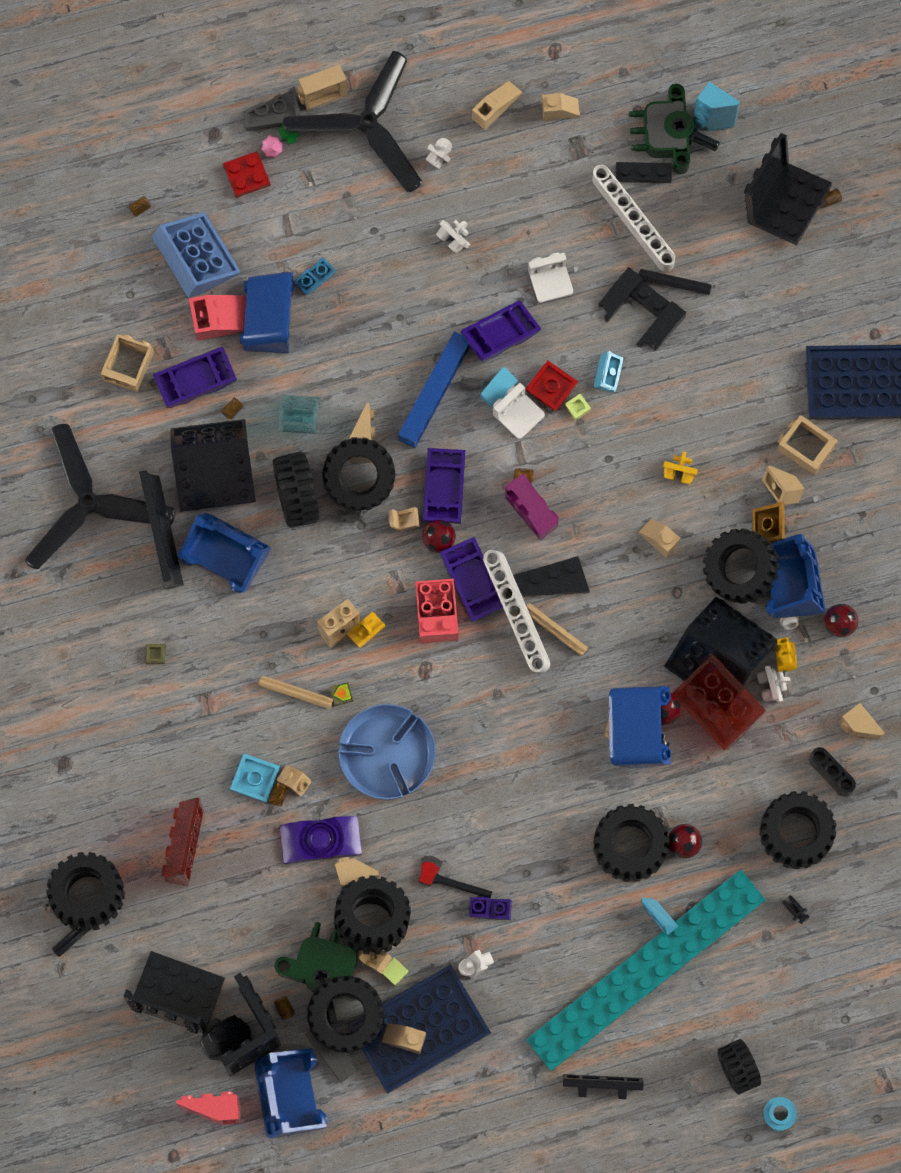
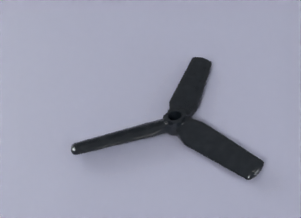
[283,51,422,192]
[25,424,175,569]

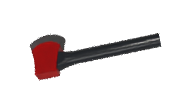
[419,856,492,898]

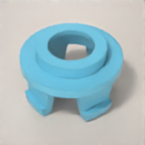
[763,1097,797,1131]

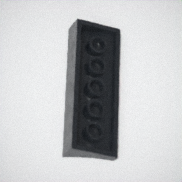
[139,470,184,589]

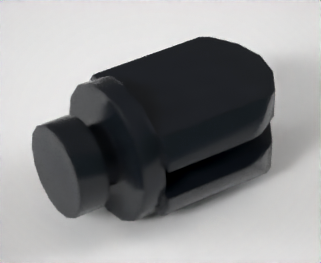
[781,895,810,925]

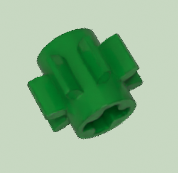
[278,122,300,144]

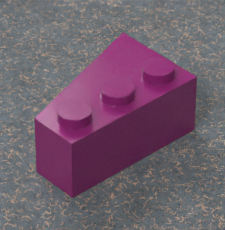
[505,473,559,540]

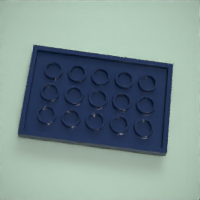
[805,345,901,419]
[348,964,491,1094]

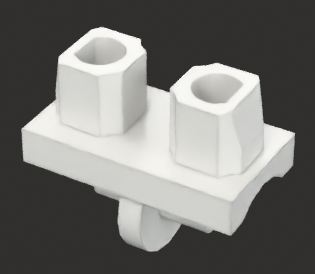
[426,138,452,169]
[436,220,471,253]
[757,665,791,703]
[459,950,494,979]

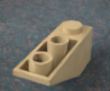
[472,81,523,130]
[349,403,375,463]

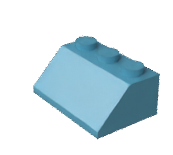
[693,82,740,131]

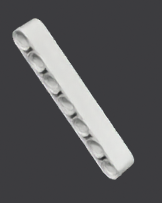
[592,165,675,272]
[483,550,550,673]

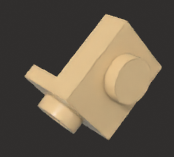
[388,507,420,532]
[276,764,311,796]
[357,950,392,974]

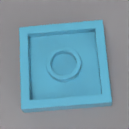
[230,753,280,804]

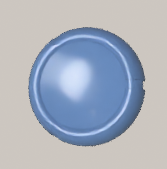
[338,704,436,800]

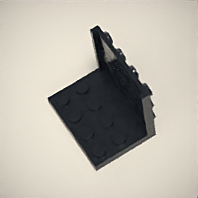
[744,133,832,245]
[170,419,256,512]
[664,597,777,711]
[123,951,225,1034]
[221,972,282,1077]

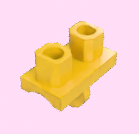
[663,451,698,484]
[347,611,386,649]
[775,637,798,672]

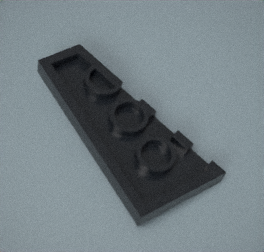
[508,556,590,597]

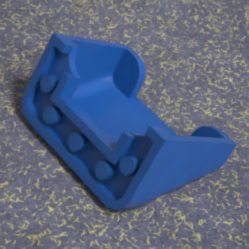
[240,272,294,353]
[177,513,271,593]
[766,534,825,618]
[609,686,672,768]
[255,1048,327,1138]

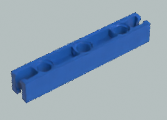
[398,331,470,448]

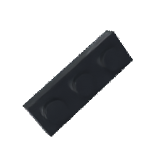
[616,162,672,183]

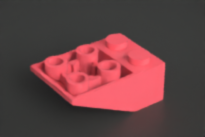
[189,295,246,341]
[415,579,458,643]
[176,1092,241,1125]

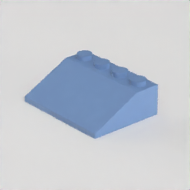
[152,212,241,298]

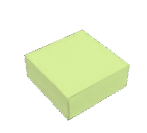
[565,394,591,421]
[382,957,409,986]

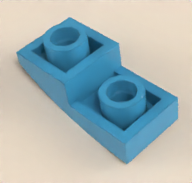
[294,257,337,295]

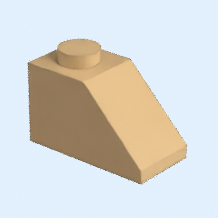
[541,93,580,121]
[762,466,804,505]
[638,519,681,558]
[840,703,884,740]
[335,857,379,889]
[382,1023,426,1055]

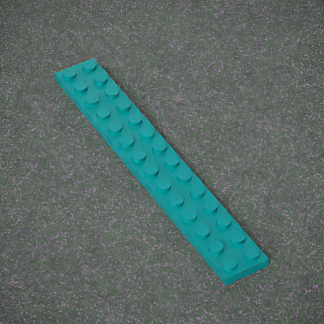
[526,870,766,1071]

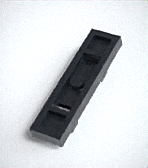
[563,1074,644,1099]

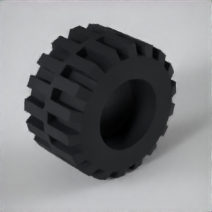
[718,1039,761,1095]

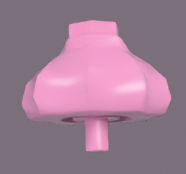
[261,135,283,158]

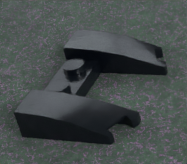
[598,267,686,351]

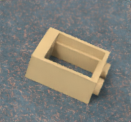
[297,64,348,110]
[101,334,154,392]
[777,415,838,475]
[317,599,361,648]

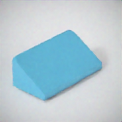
[593,351,623,393]
[480,367,518,408]
[641,898,678,935]

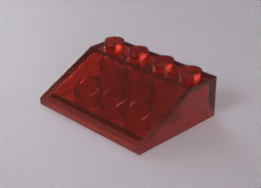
[672,654,766,751]
[162,798,204,886]

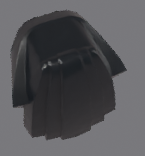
[200,1015,252,1061]

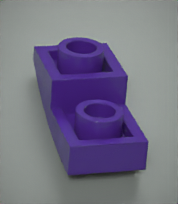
[469,897,512,920]

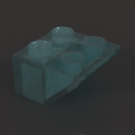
[279,395,320,434]

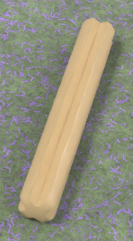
[526,603,588,656]
[259,676,333,709]

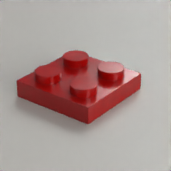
[223,151,271,198]
[525,360,578,412]

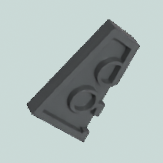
[243,87,300,131]

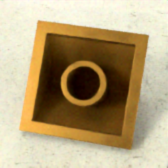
[752,502,785,543]

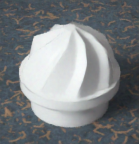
[780,617,799,630]

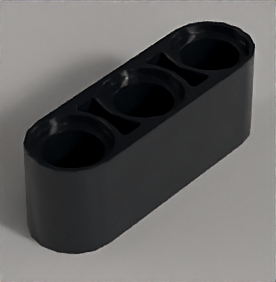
[809,747,856,797]

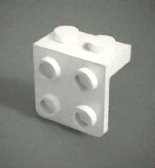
[528,253,573,303]
[493,383,545,439]

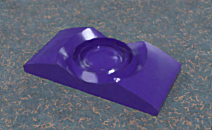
[460,300,541,361]
[153,346,237,408]
[423,448,466,524]
[440,536,503,622]
[280,816,362,864]

